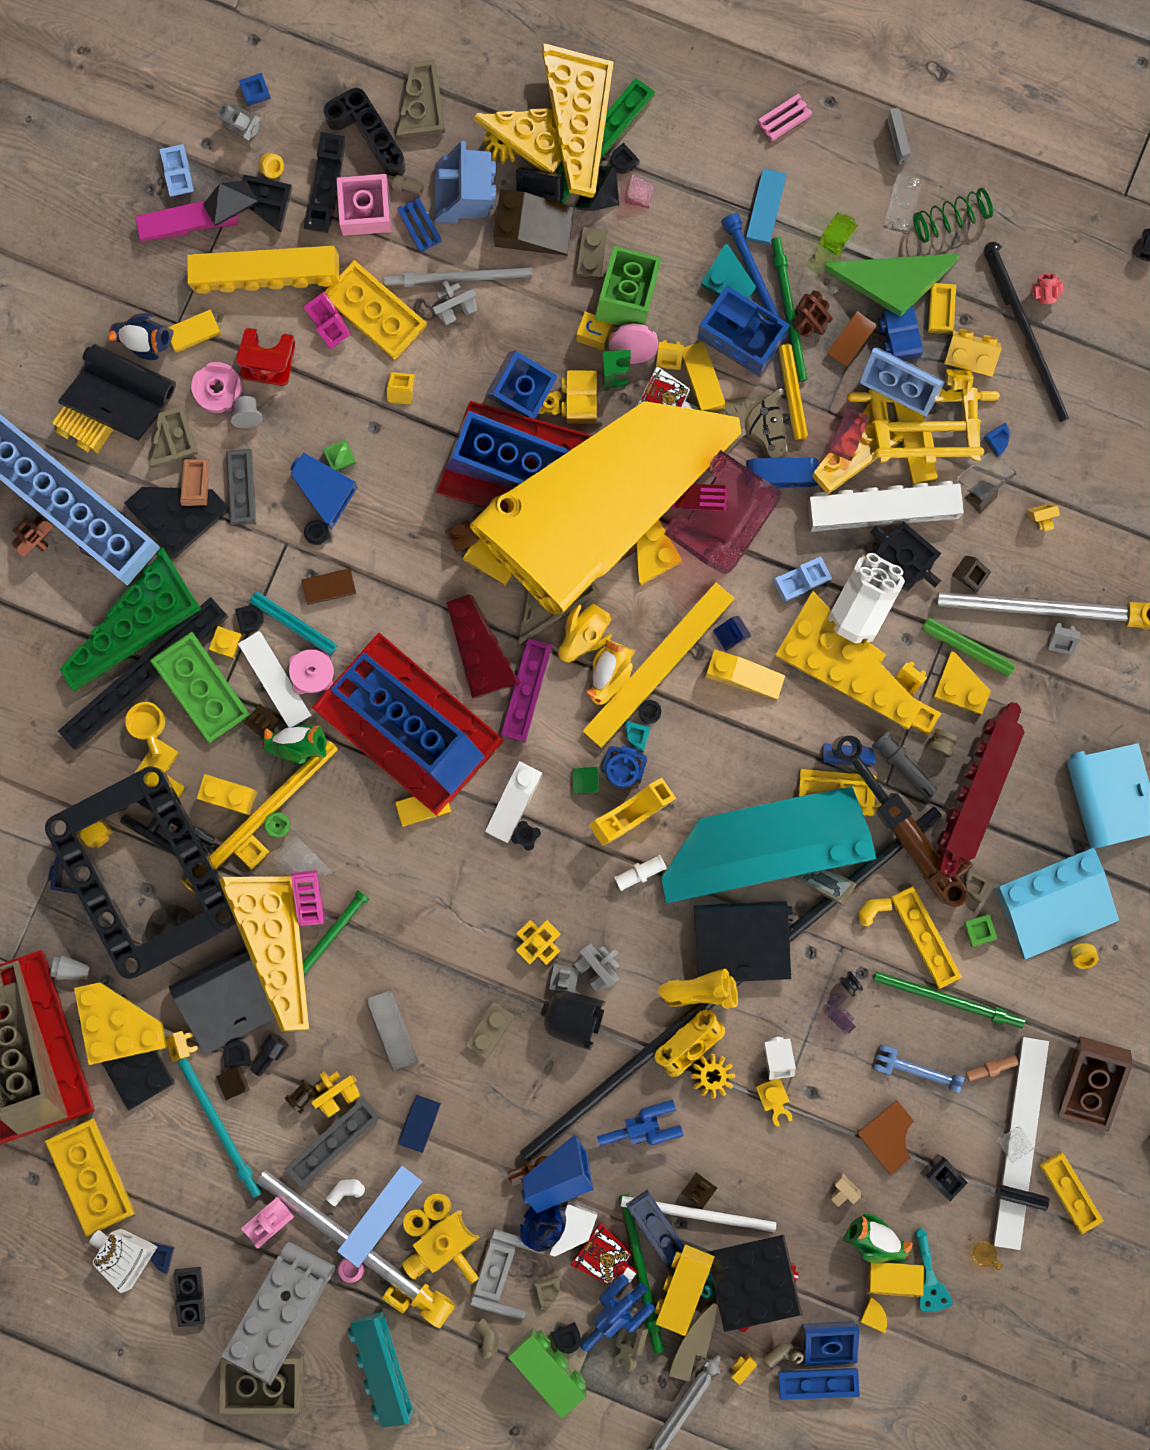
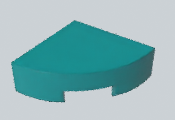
[625,721,651,752]

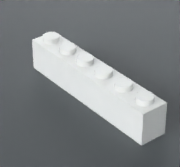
[807,481,964,532]

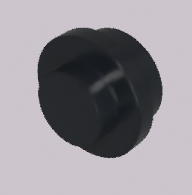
[304,520,329,545]

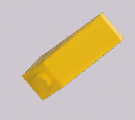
[705,649,785,700]

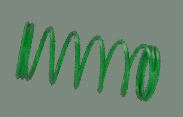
[913,187,994,243]

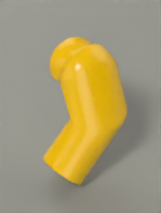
[858,898,892,926]

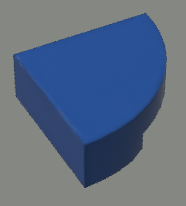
[983,423,1009,458]

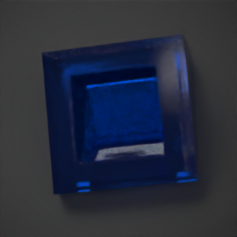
[713,616,751,651]

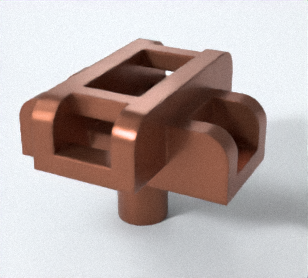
[791,290,833,337]
[12,516,53,557]

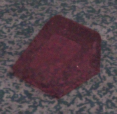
[625,174,655,208]

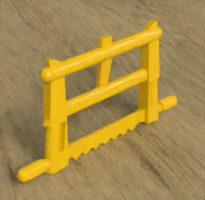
[847,388,1000,464]

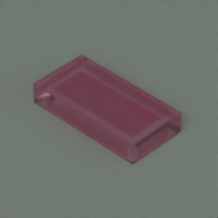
[828,407,870,462]

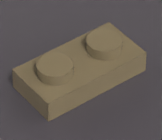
[576,227,608,281]
[465,1002,515,1060]

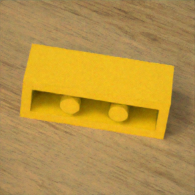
[654,1245,715,1336]

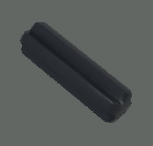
[997,1185,1050,1211]

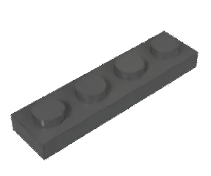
[284,1098,380,1188]

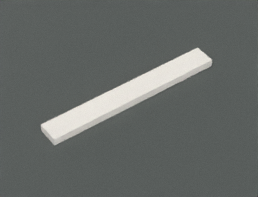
[993,1037,1049,1250]

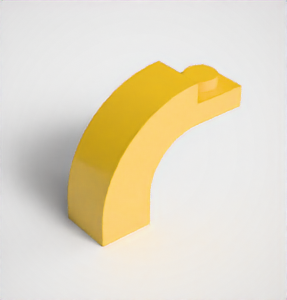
[589,778,676,846]

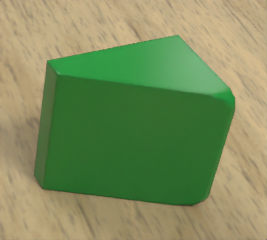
[573,767,599,794]

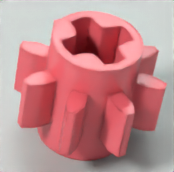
[1032,273,1064,304]

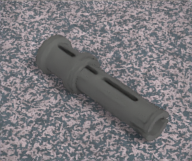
[872,731,938,799]

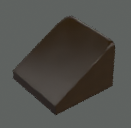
[952,556,991,592]
[216,1066,250,1100]

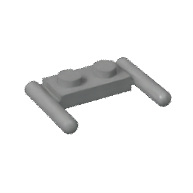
[469,1229,547,1321]

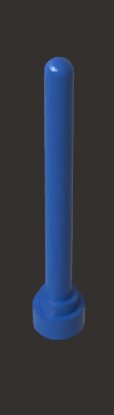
[721,213,780,323]

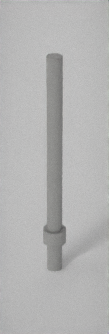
[384,267,532,287]

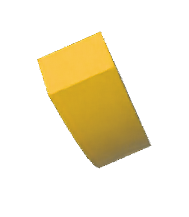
[682,342,725,412]

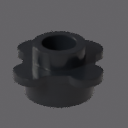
[511,821,541,851]

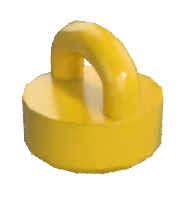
[258,153,284,179]
[1071,943,1099,969]

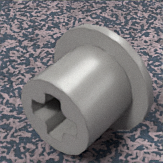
[230,396,263,429]

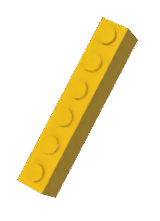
[187,246,339,294]

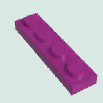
[501,638,552,743]

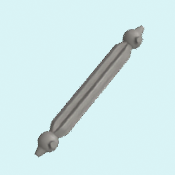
[648,1355,721,1450]

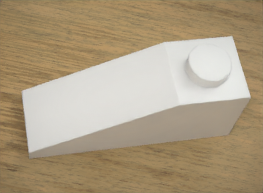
[485,761,543,843]

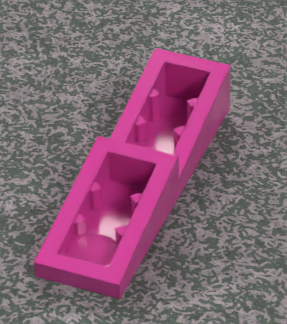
[135,200,238,242]

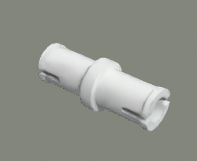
[614,854,667,892]

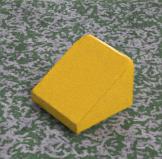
[387,372,415,404]

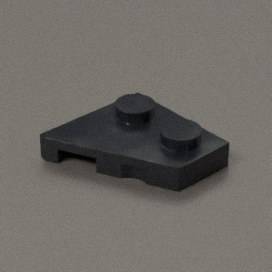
[242,175,292,232]

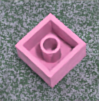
[337,174,392,236]

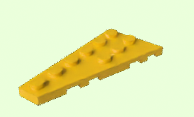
[541,43,613,198]
[775,591,921,730]
[219,876,309,1032]

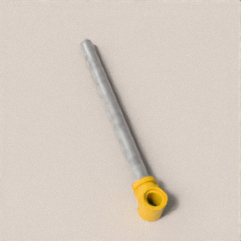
[936,592,1150,631]
[256,1170,456,1328]

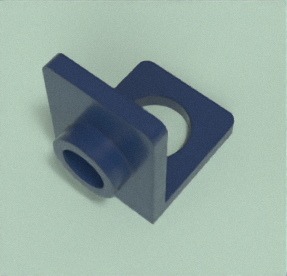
[48,855,77,894]

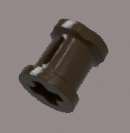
[285,1079,319,1114]

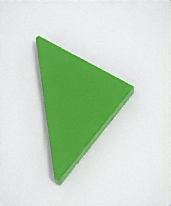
[825,254,959,317]

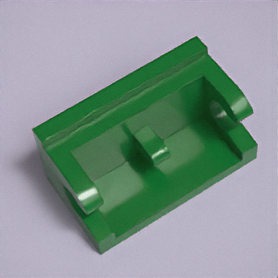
[602,350,631,390]

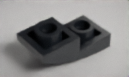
[174,1267,205,1327]

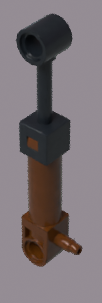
[832,736,973,907]

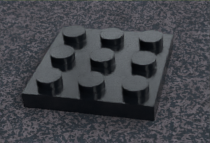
[707,1235,802,1332]

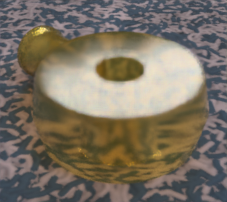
[972,1241,1003,1270]

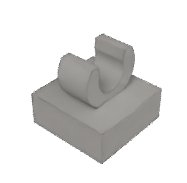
[1048,623,1080,655]
[549,964,579,993]

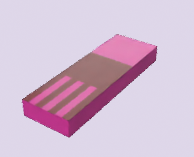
[669,484,728,511]

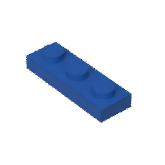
[778,1368,860,1400]

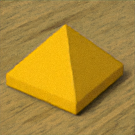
[382,1284,412,1314]

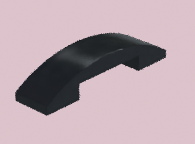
[303,132,345,233]

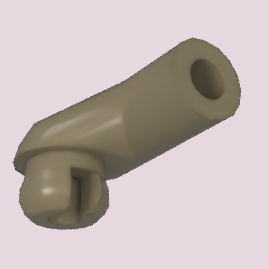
[763,1343,804,1368]

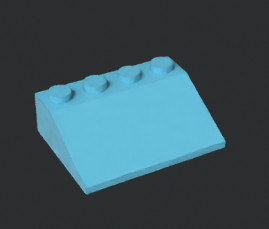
[993,848,1119,960]

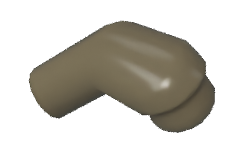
[474,1317,499,1360]

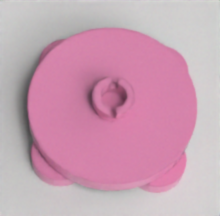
[289,650,334,694]

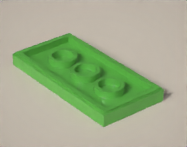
[150,632,250,744]

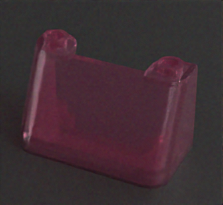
[664,450,782,574]

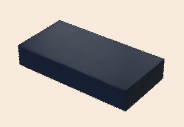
[399,1094,441,1153]

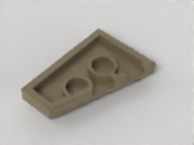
[396,60,445,139]

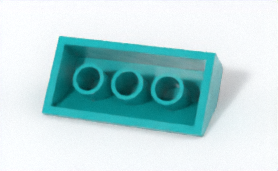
[348,1310,414,1428]

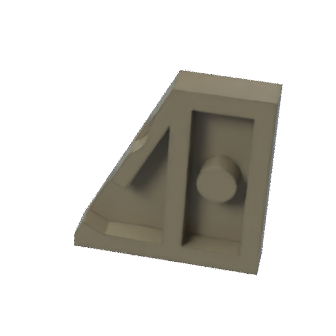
[150,406,198,468]

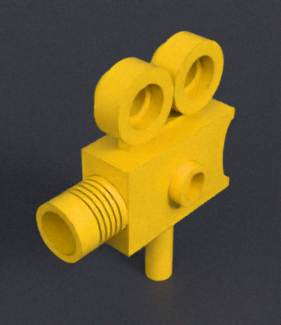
[402,1193,480,1285]

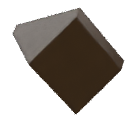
[965,481,998,514]

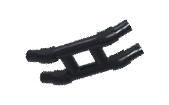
[120,798,215,868]

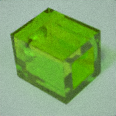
[819,212,858,257]

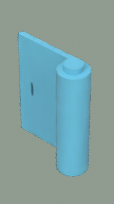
[1066,743,1150,849]

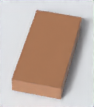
[180,459,210,506]

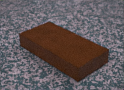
[301,568,357,605]

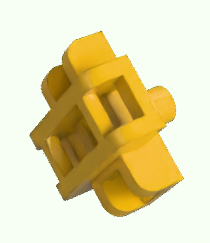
[516,920,561,965]

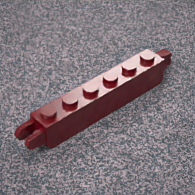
[936,702,1025,878]

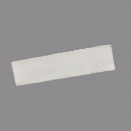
[238,631,312,728]

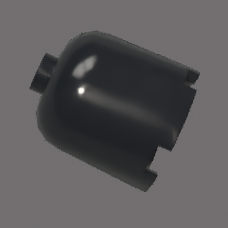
[541,990,606,1050]

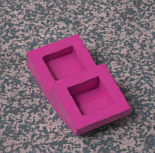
[304,291,351,349]

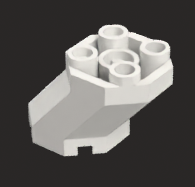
[828,553,905,643]

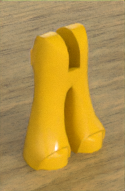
[658,969,738,1009]

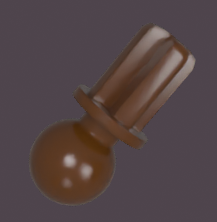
[508,1156,548,1186]

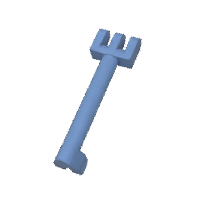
[873,1044,965,1093]

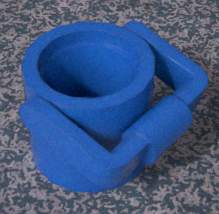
[602,745,647,790]

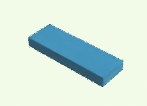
[746,168,787,245]

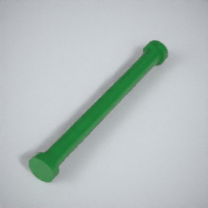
[302,890,370,976]

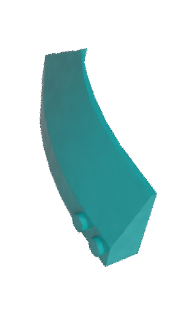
[660,786,876,904]

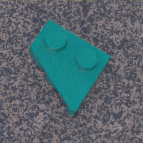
[701,244,756,299]

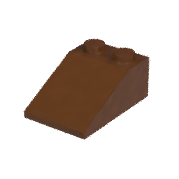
[1058,1036,1133,1132]

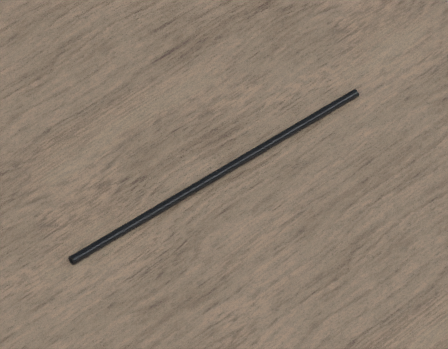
[520,806,942,1161]

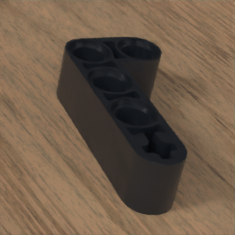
[324,88,406,176]

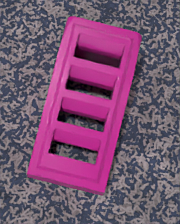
[291,870,325,926]

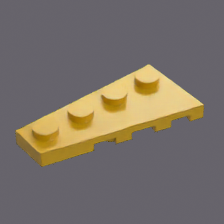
[812,403,904,495]

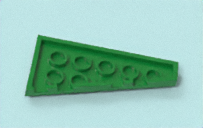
[60,547,201,692]

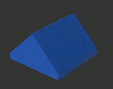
[802,1321,859,1366]

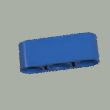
[746,457,819,488]

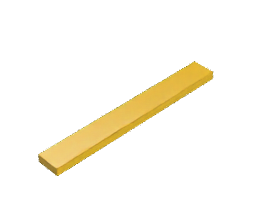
[582,582,735,749]

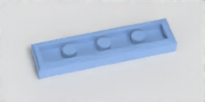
[337,1166,422,1268]

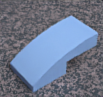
[159,144,194,197]
[773,557,832,603]

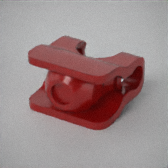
[236,328,295,386]

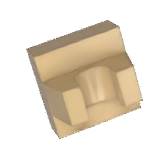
[831,1173,861,1207]

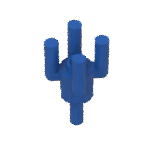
[597,1099,684,1146]
[580,1274,655,1352]

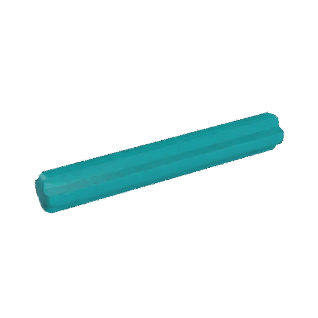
[250,592,337,656]

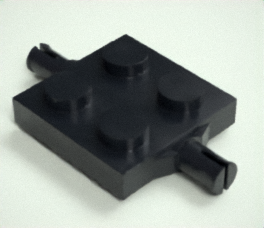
[870,521,942,593]

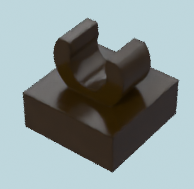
[244,704,280,738]
[681,1172,717,1209]

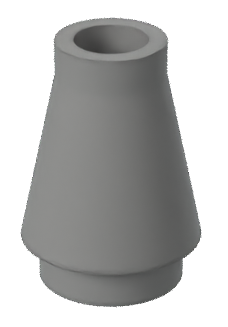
[50,955,90,980]

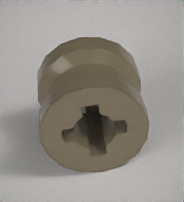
[928,729,959,758]

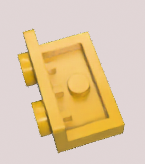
[944,329,1002,377]

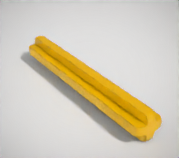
[778,344,808,441]

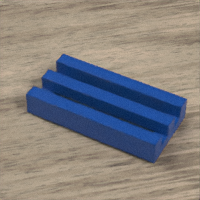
[397,197,442,253]

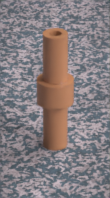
[966,1055,1019,1082]

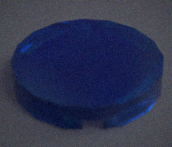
[519,1204,567,1252]

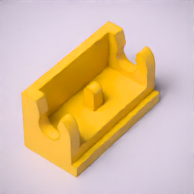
[867,1262,924,1298]

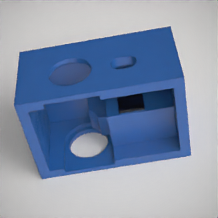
[697,285,790,377]

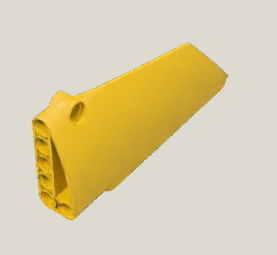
[470,402,741,615]

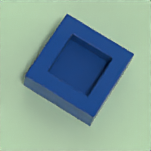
[239,73,271,106]

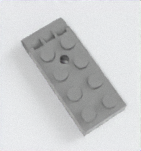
[221,1242,335,1385]

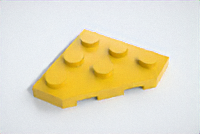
[74,982,167,1065]

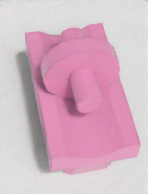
[241,1197,295,1249]

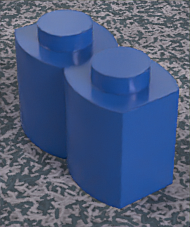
[878,305,923,361]

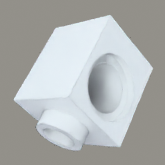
[764,1037,796,1080]

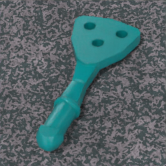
[915,1228,953,1312]

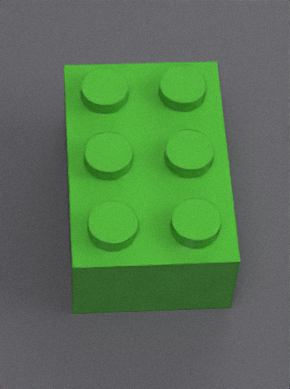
[595,246,662,326]
[508,1327,586,1419]

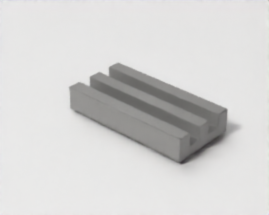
[887,108,911,165]

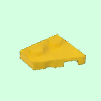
[636,519,683,586]
[933,651,991,716]

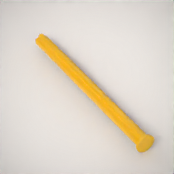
[180,741,337,895]

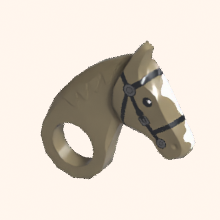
[707,388,787,470]

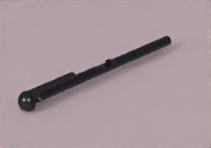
[983,241,1069,422]

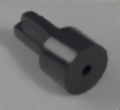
[250,1032,289,1076]

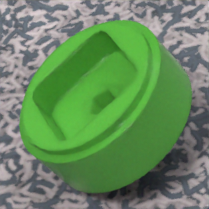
[264,812,290,838]

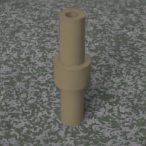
[376,171,424,196]

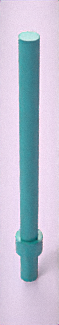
[177,1058,262,1199]

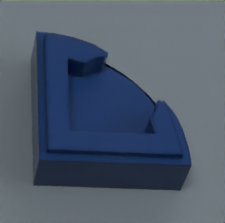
[149,1241,175,1274]

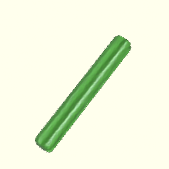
[922,618,1015,676]

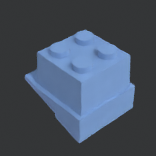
[435,141,496,223]

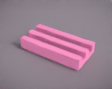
[758,93,812,142]

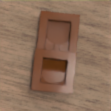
[827,311,878,367]

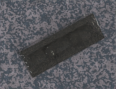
[366,990,419,1072]

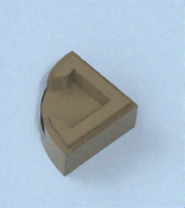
[965,869,992,904]
[534,1276,560,1309]

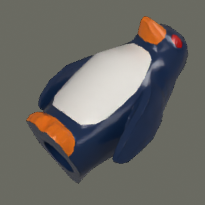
[108,313,174,360]

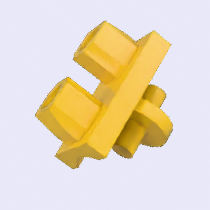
[311,1071,361,1118]

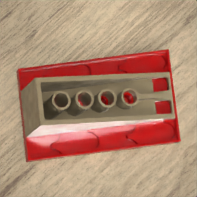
[0,950,95,1145]

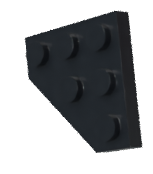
[124,487,230,559]

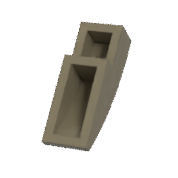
[668,1300,718,1381]

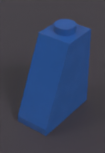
[290,452,358,529]
[521,1135,594,1213]

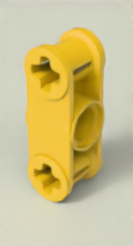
[655,1010,725,1077]

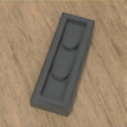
[226,449,257,526]

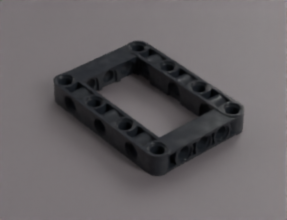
[45,766,236,979]

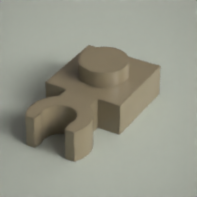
[614,1326,648,1372]

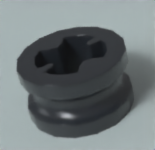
[639,700,662,724]
[839,971,864,997]

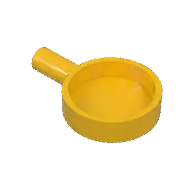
[125,702,165,758]

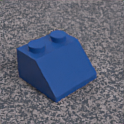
[485,350,558,419]

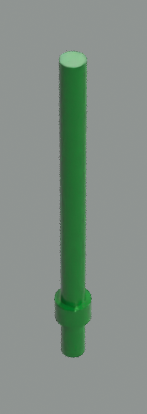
[771,237,808,382]
[873,971,1025,1028]
[619,1194,664,1354]

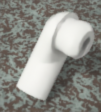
[326,1179,365,1207]

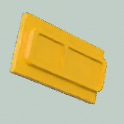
[798,769,877,816]

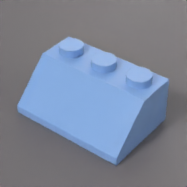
[860,348,945,417]

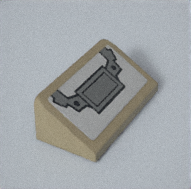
[797,869,857,906]

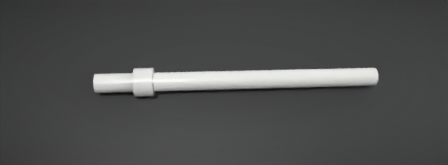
[620,1196,776,1233]

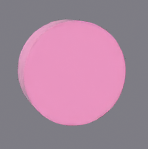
[338,1258,365,1283]

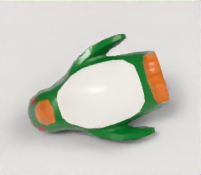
[262,725,326,764]
[843,1214,913,1264]

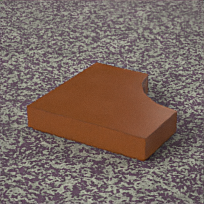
[857,1100,914,1175]

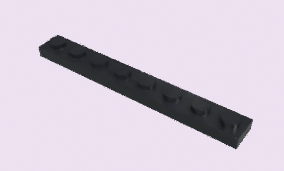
[58,597,229,751]

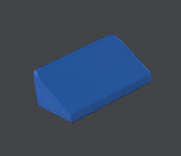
[821,743,875,767]

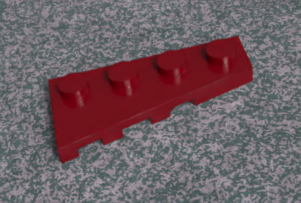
[446,594,521,698]

